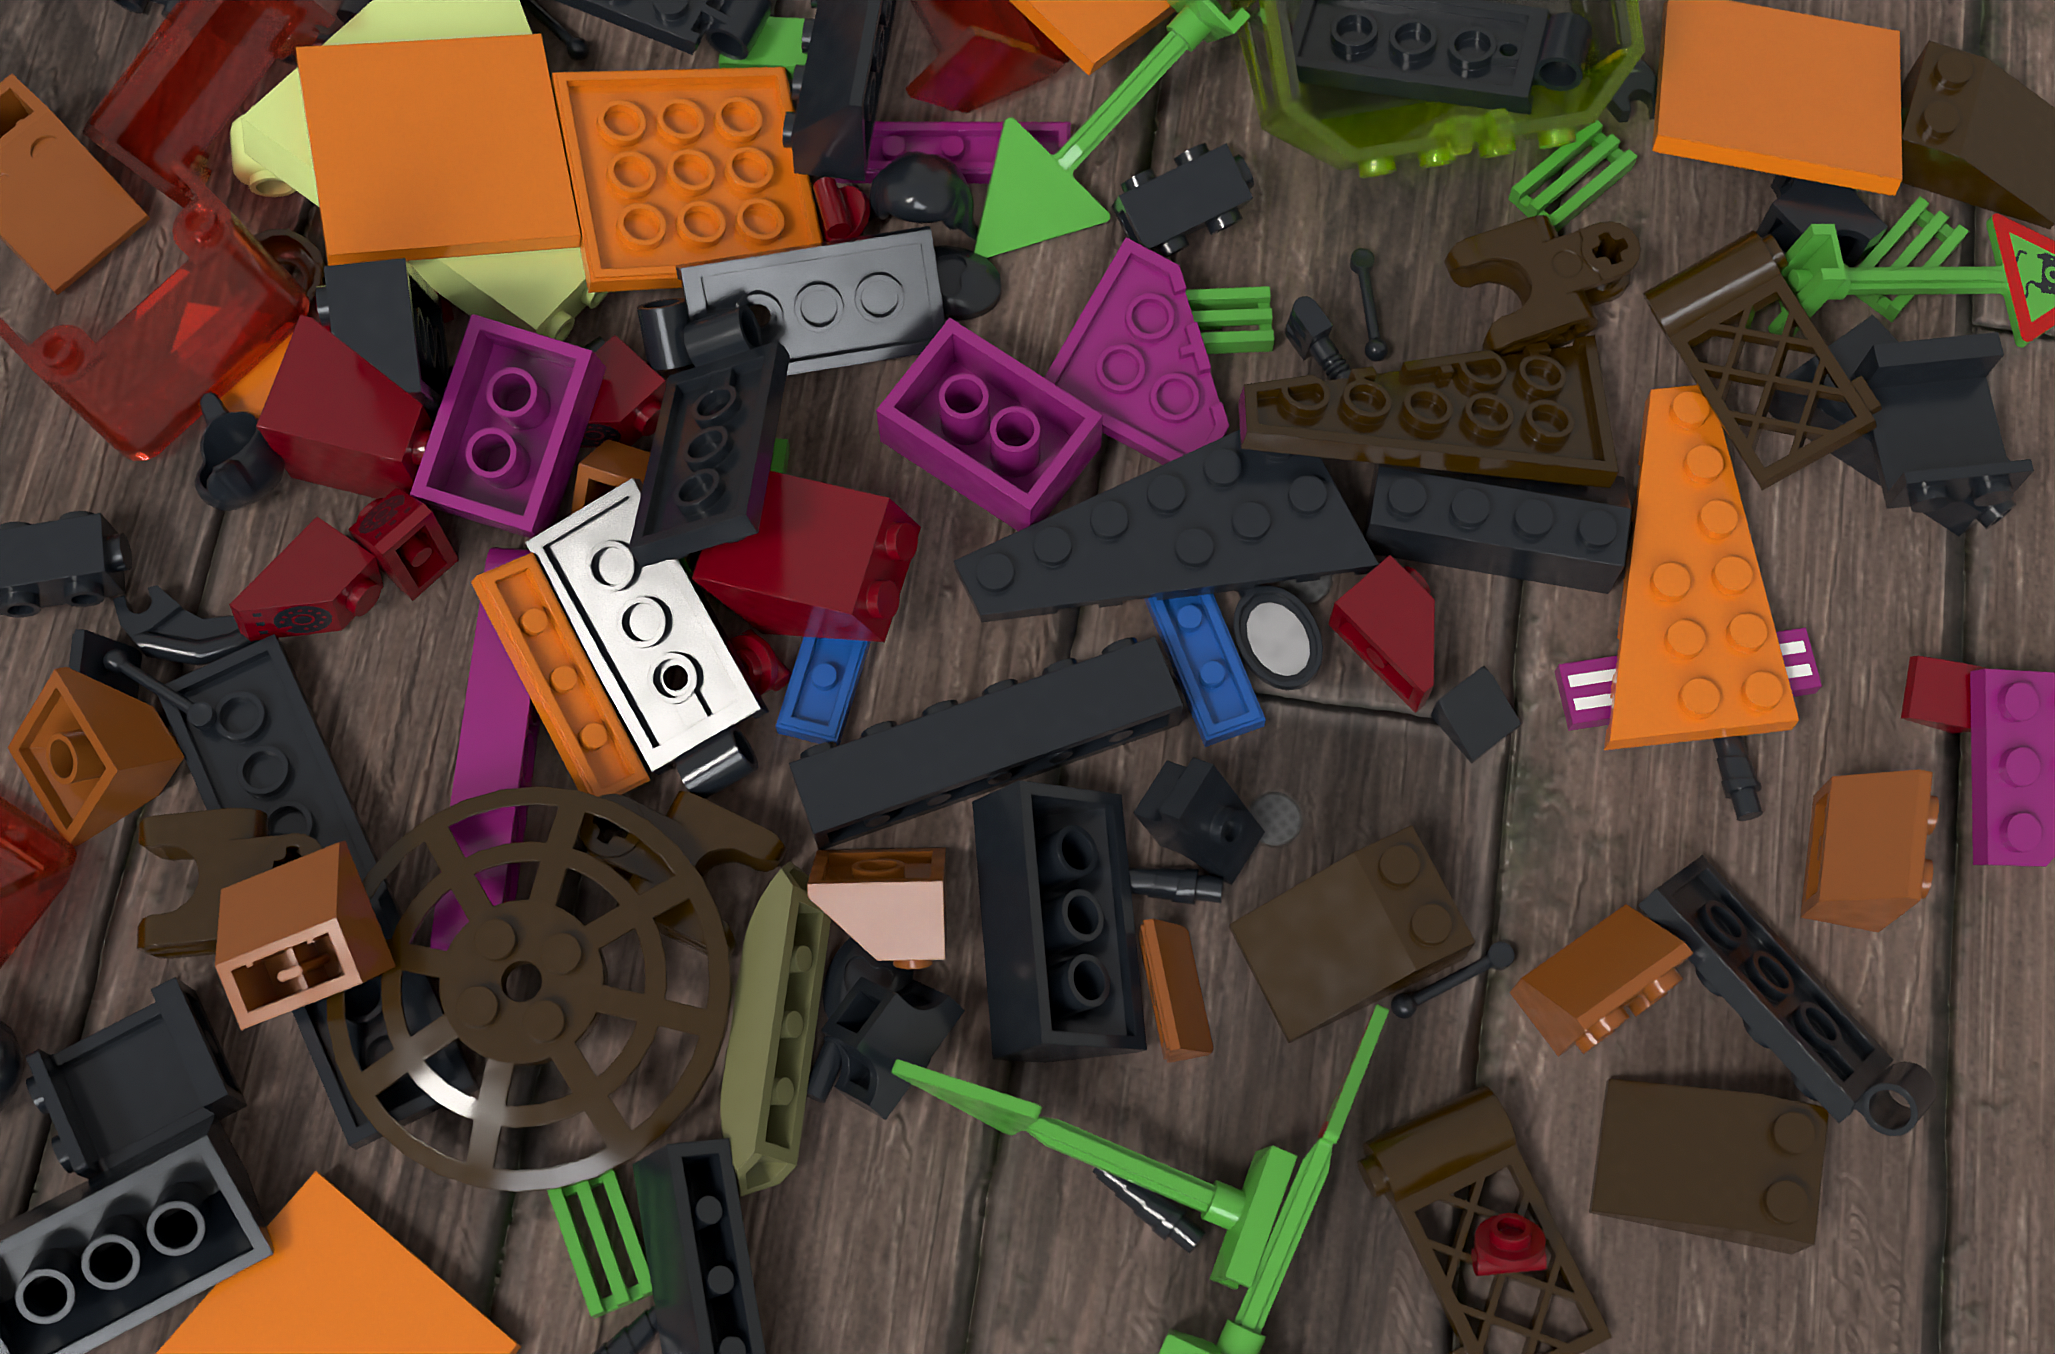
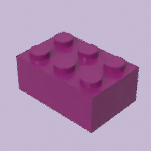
[410,314,607,539]
[876,318,1103,531]

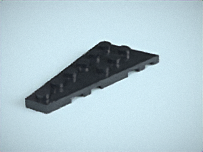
[953,430,1379,623]

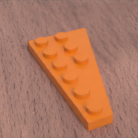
[1604,385,1799,750]

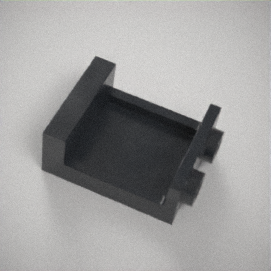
[26,977,248,1180]

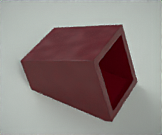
[256,315,433,510]
[692,471,921,642]

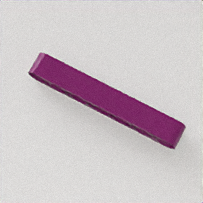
[430,547,541,951]

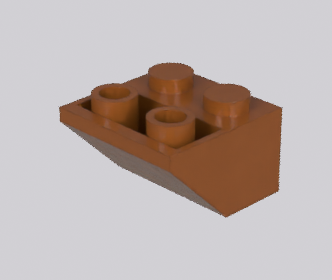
[1800,769,1939,933]
[215,840,396,1030]
[1509,904,1693,1057]

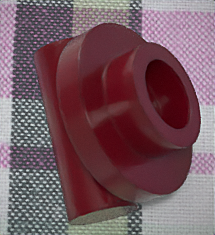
[813,177,870,241]
[730,629,792,695]
[1472,1213,1547,1276]

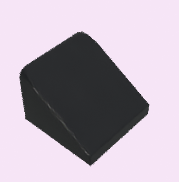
[69,629,142,699]
[1430,666,1521,764]

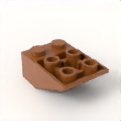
[0,74,150,296]

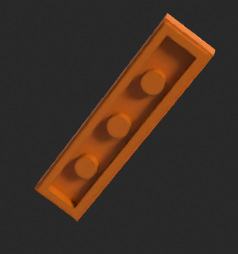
[471,552,650,797]

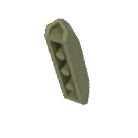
[720,861,831,1197]

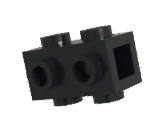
[1112,142,1254,258]
[0,511,132,618]

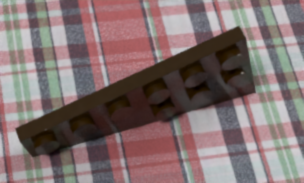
[1238,335,1619,488]

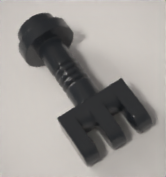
[1285,296,1351,380]

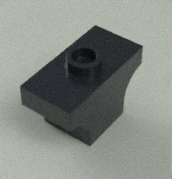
[1756,174,1888,267]
[1133,757,1265,885]
[821,977,965,1120]

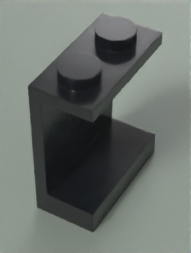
[1854,332,2034,513]

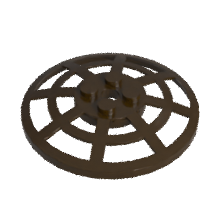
[327,786,733,1192]

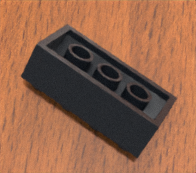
[783,0,898,181]
[316,258,450,415]
[1364,463,1631,594]
[972,780,1147,1063]
[0,1115,274,1354]

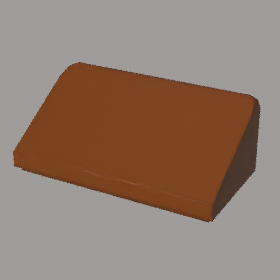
[1138,919,1213,1063]

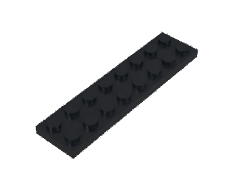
[159,634,480,1150]

